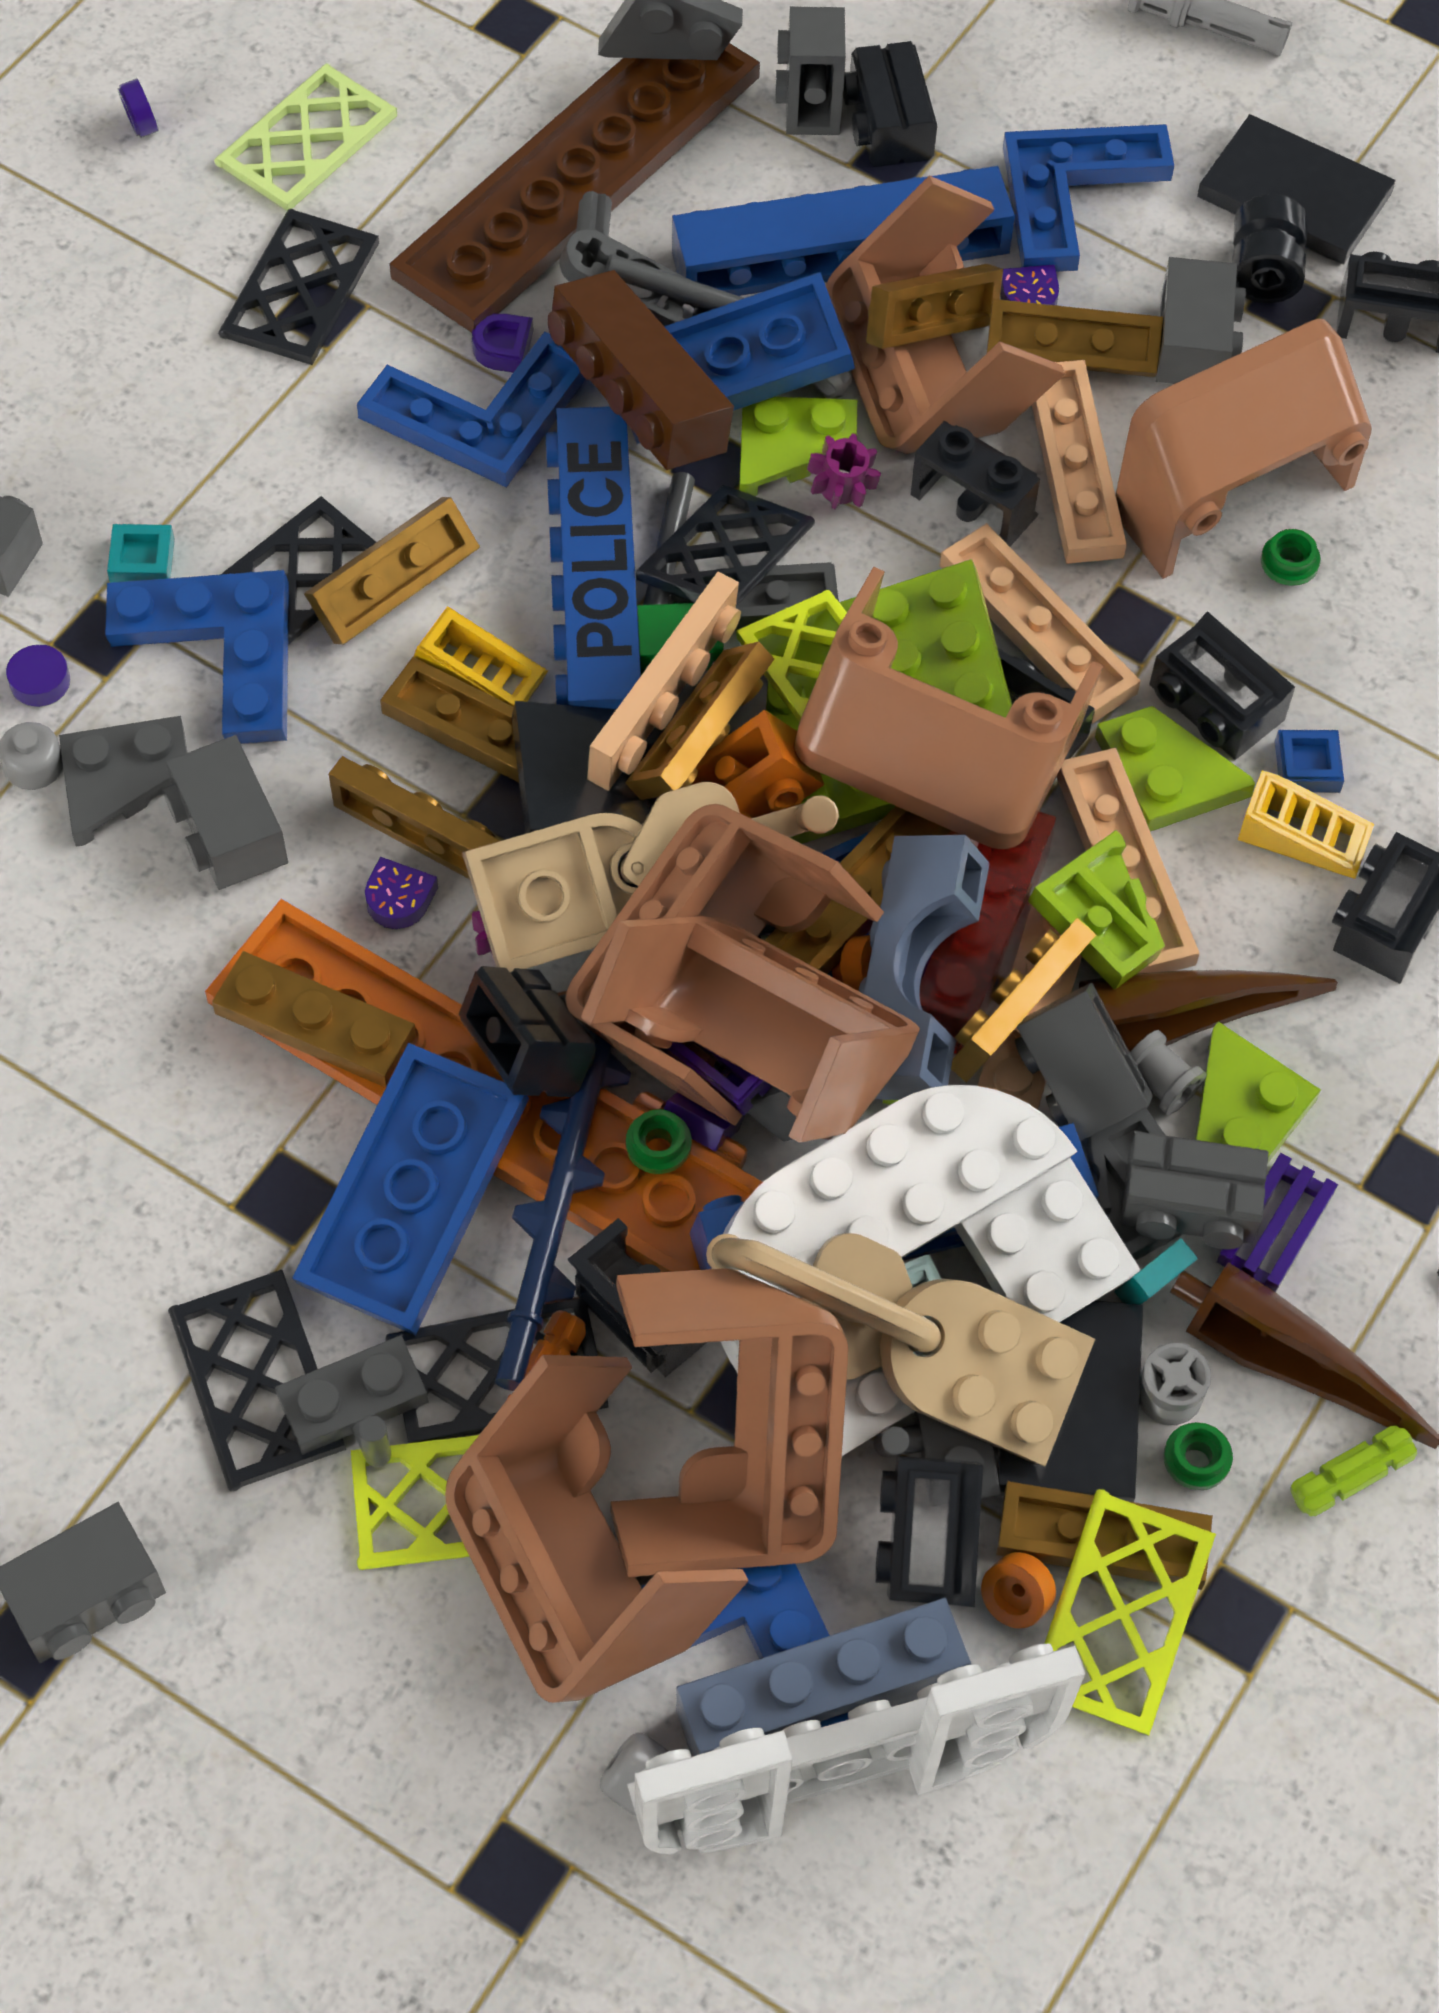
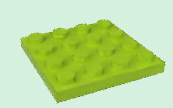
[758,559,1012,844]

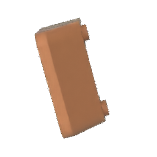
[826,175,1065,454]
[1115,319,1372,579]
[794,567,1103,849]
[566,804,884,1126]
[580,916,920,1143]
[610,1268,848,1577]
[445,1355,749,1703]

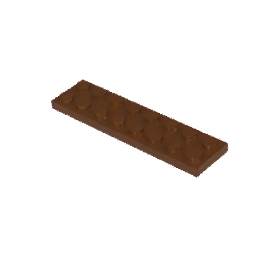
[389,43,760,333]

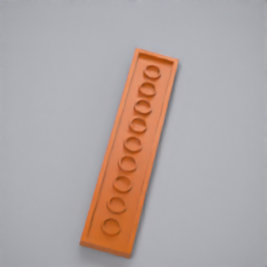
[205,899,763,1272]

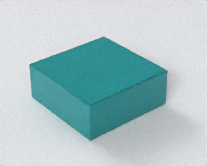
[107,524,175,583]
[1114,1238,1198,1305]

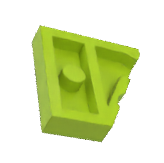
[740,397,857,496]
[1095,706,1256,832]
[1028,830,1165,989]
[1194,1021,1321,1163]

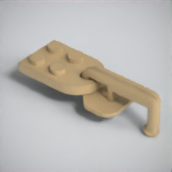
[462,782,839,973]
[706,1233,1095,1466]

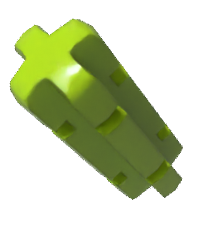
[1290,1426,1417,1516]

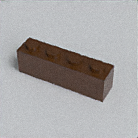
[548,270,734,470]

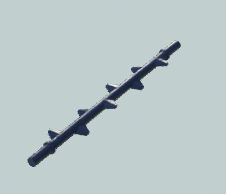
[495,882,638,1391]

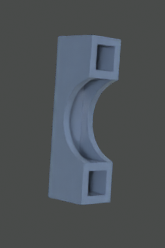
[859,835,990,1100]
[676,1597,971,1757]

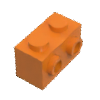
[691,710,825,819]

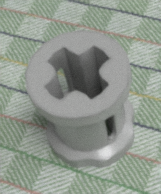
[1130,1030,1207,1115]

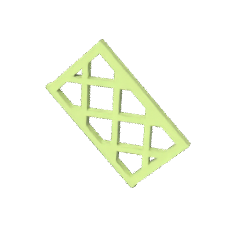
[214,63,397,211]

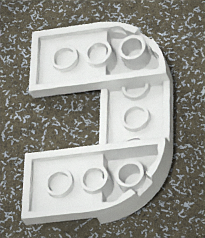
[721,1085,1140,1456]
[627,1644,1085,1855]

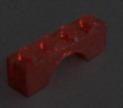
[919,811,1057,1054]

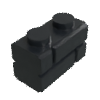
[843,41,937,167]
[458,966,596,1097]

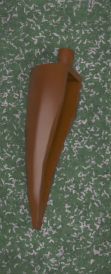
[1079,970,1338,1052]
[1170,1262,1439,1449]

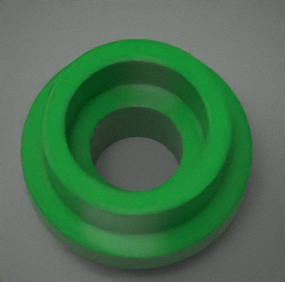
[1261,529,1321,586]
[626,1109,692,1174]
[1163,1422,1233,1490]

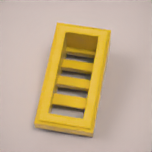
[413,606,548,707]
[1237,770,1374,879]

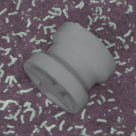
[1139,1343,1211,1425]

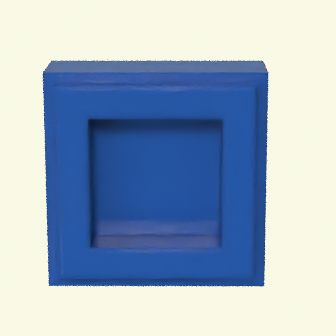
[1275,730,1344,793]

